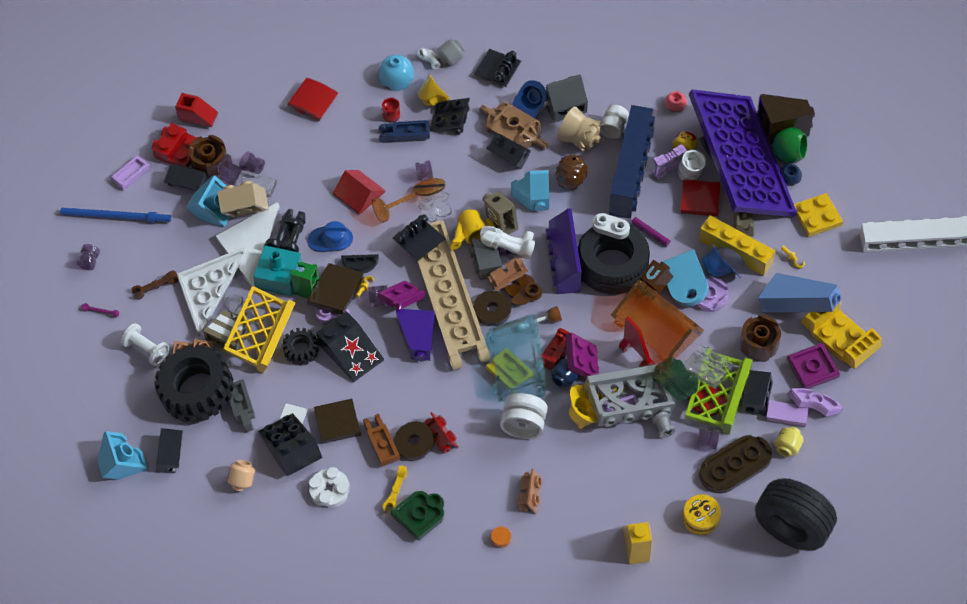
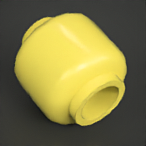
[774,427,804,457]

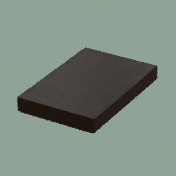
[307,263,364,315]

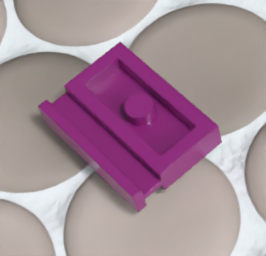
[378,280,425,311]

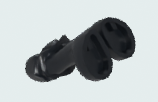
[264,209,306,253]

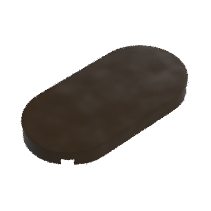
[699,435,772,493]

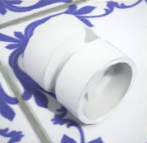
[599,104,629,139]
[677,150,706,181]

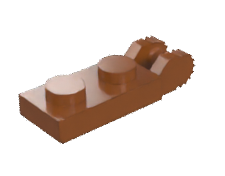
[363,414,400,467]

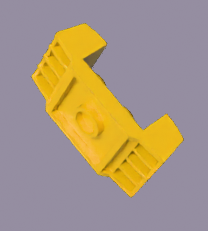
[801,301,882,369]

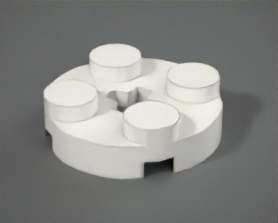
[309,467,350,508]

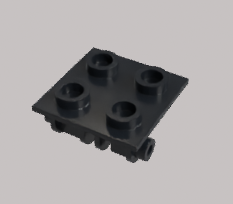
[474,48,521,87]
[430,98,470,135]
[392,214,446,261]

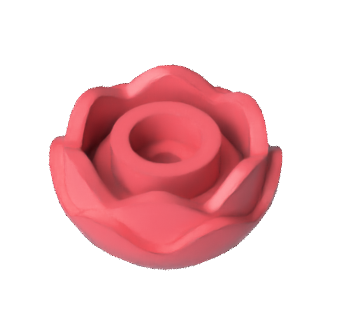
[664,91,687,112]

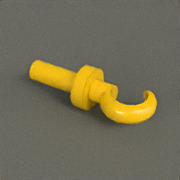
[780,245,805,269]
[355,276,374,298]

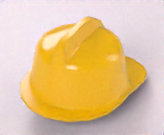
[569,385,597,429]

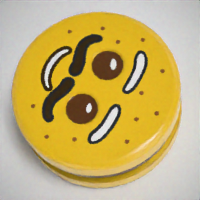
[682,494,721,535]

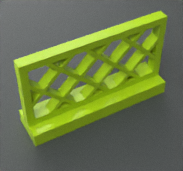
[685,351,753,434]

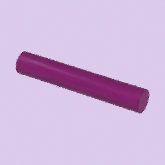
[631,217,671,247]

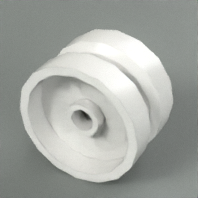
[500,393,548,439]

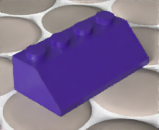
[545,208,581,294]

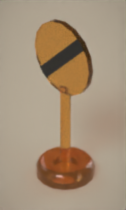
[372,178,446,223]

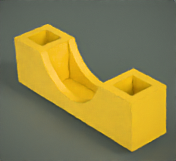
[699,215,776,276]

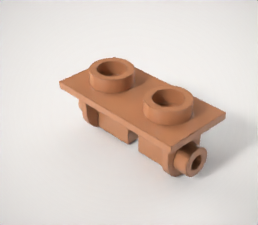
[488,257,528,291]
[518,469,542,514]

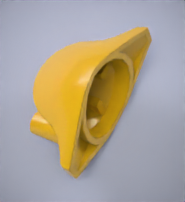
[418,74,450,106]

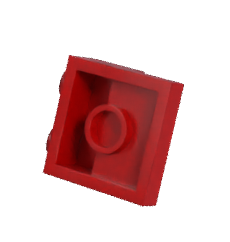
[152,123,197,168]

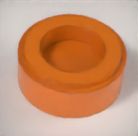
[491,526,511,548]

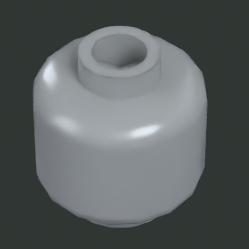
[437,39,464,66]

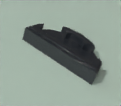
[341,254,379,273]

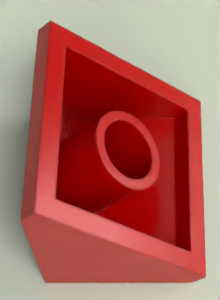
[333,170,385,215]

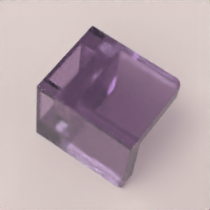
[217,154,245,187]

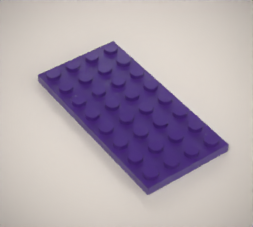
[688,89,797,217]

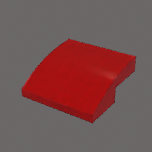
[287,77,338,121]

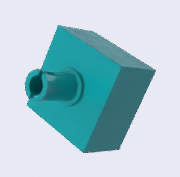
[253,246,302,297]

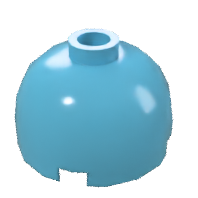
[379,54,414,91]

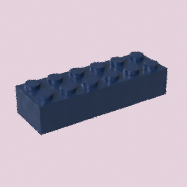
[609,105,656,219]

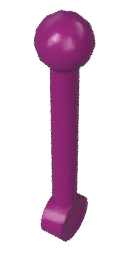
[81,303,119,317]

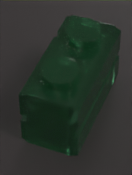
[653,356,698,403]

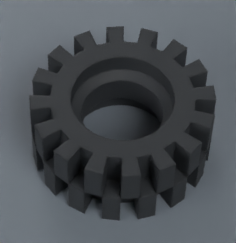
[283,328,319,366]

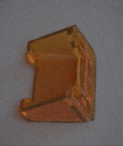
[611,279,704,364]

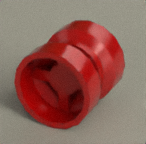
[382,97,401,123]

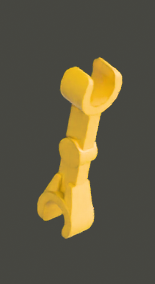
[383,465,408,512]

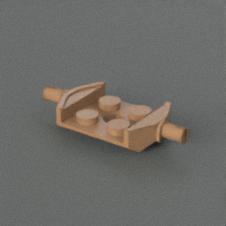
[479,102,549,150]

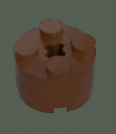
[189,135,228,179]
[740,315,781,362]

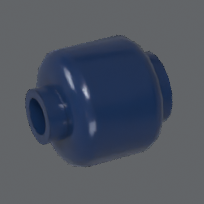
[551,358,580,388]

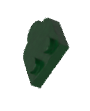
[391,491,444,541]

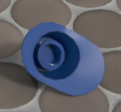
[512,80,547,118]
[308,221,353,252]
[702,243,741,279]

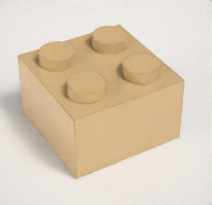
[217,181,269,218]

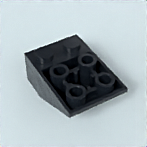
[258,413,323,476]

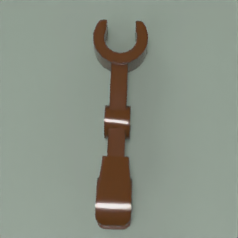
[131,270,178,300]

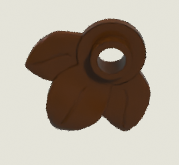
[505,274,542,306]

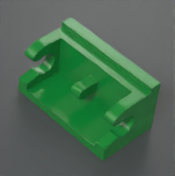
[290,262,319,299]

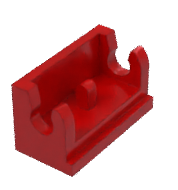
[537,328,570,370]

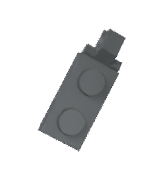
[229,379,255,432]

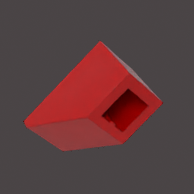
[175,93,218,128]

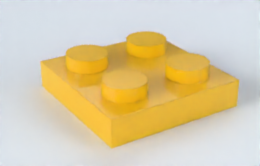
[794,193,843,237]

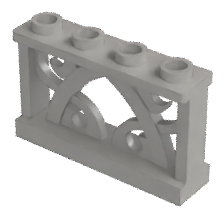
[583,364,675,427]

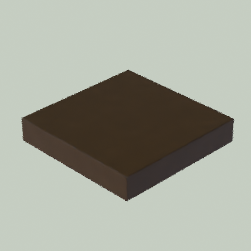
[314,399,361,444]

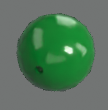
[773,127,807,164]

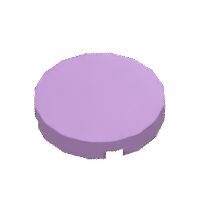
[690,276,729,312]

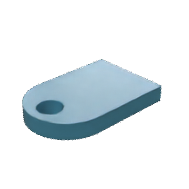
[663,250,708,307]

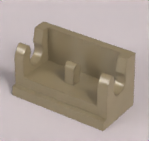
[733,211,754,236]

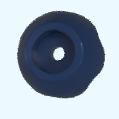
[780,164,802,186]

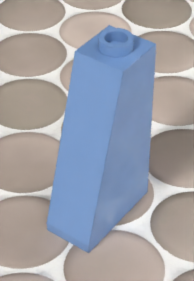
[758,273,841,312]

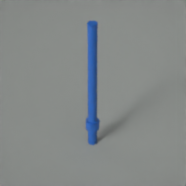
[60,207,172,223]

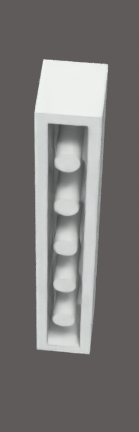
[860,216,967,253]

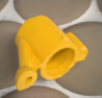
[450,209,496,250]

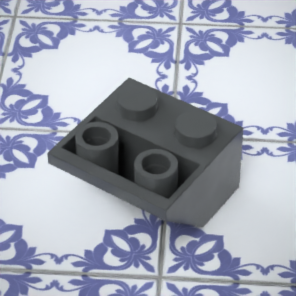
[546,74,588,123]

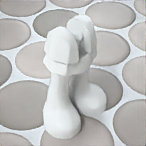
[480,226,535,260]

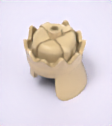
[557,106,601,151]

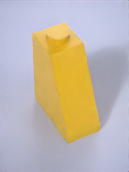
[622,522,652,565]

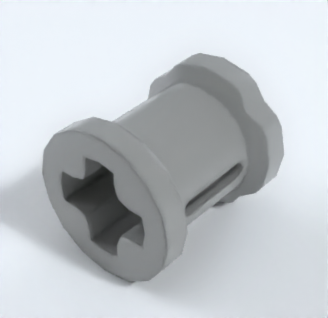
[652,412,676,438]

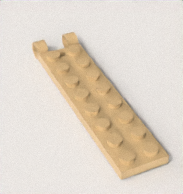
[416,220,491,370]

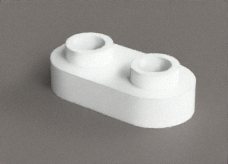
[593,213,630,239]

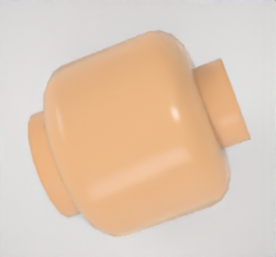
[227,460,255,491]

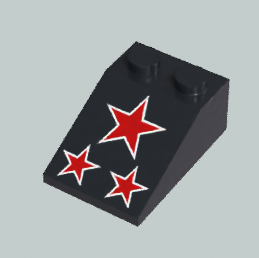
[316,311,384,382]

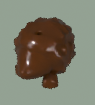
[555,155,588,191]

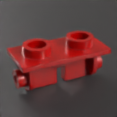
[424,412,459,453]

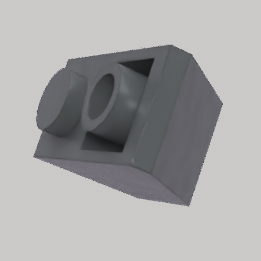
[469,238,502,280]

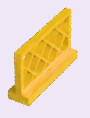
[222,286,295,373]

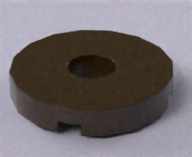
[473,290,512,326]
[394,421,434,461]

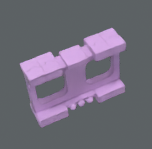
[652,144,687,180]

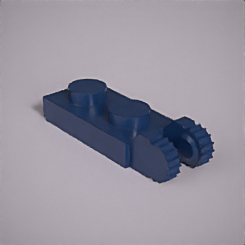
[378,120,430,143]

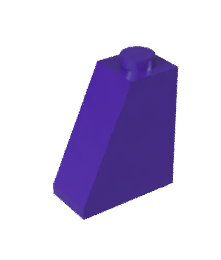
[396,308,435,362]

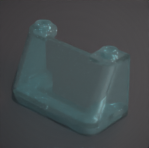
[486,314,545,402]

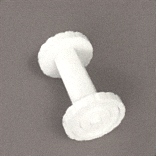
[121,323,169,366]

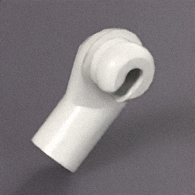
[417,48,441,69]

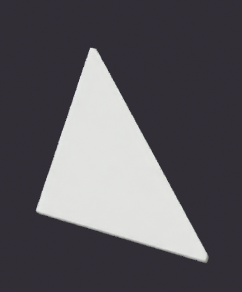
[216,202,280,287]
[177,247,247,335]

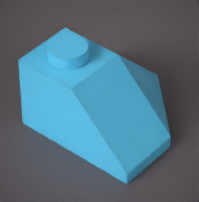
[511,170,549,211]
[186,175,230,227]
[97,431,148,480]

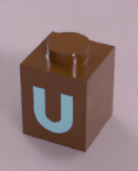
[640,259,674,294]

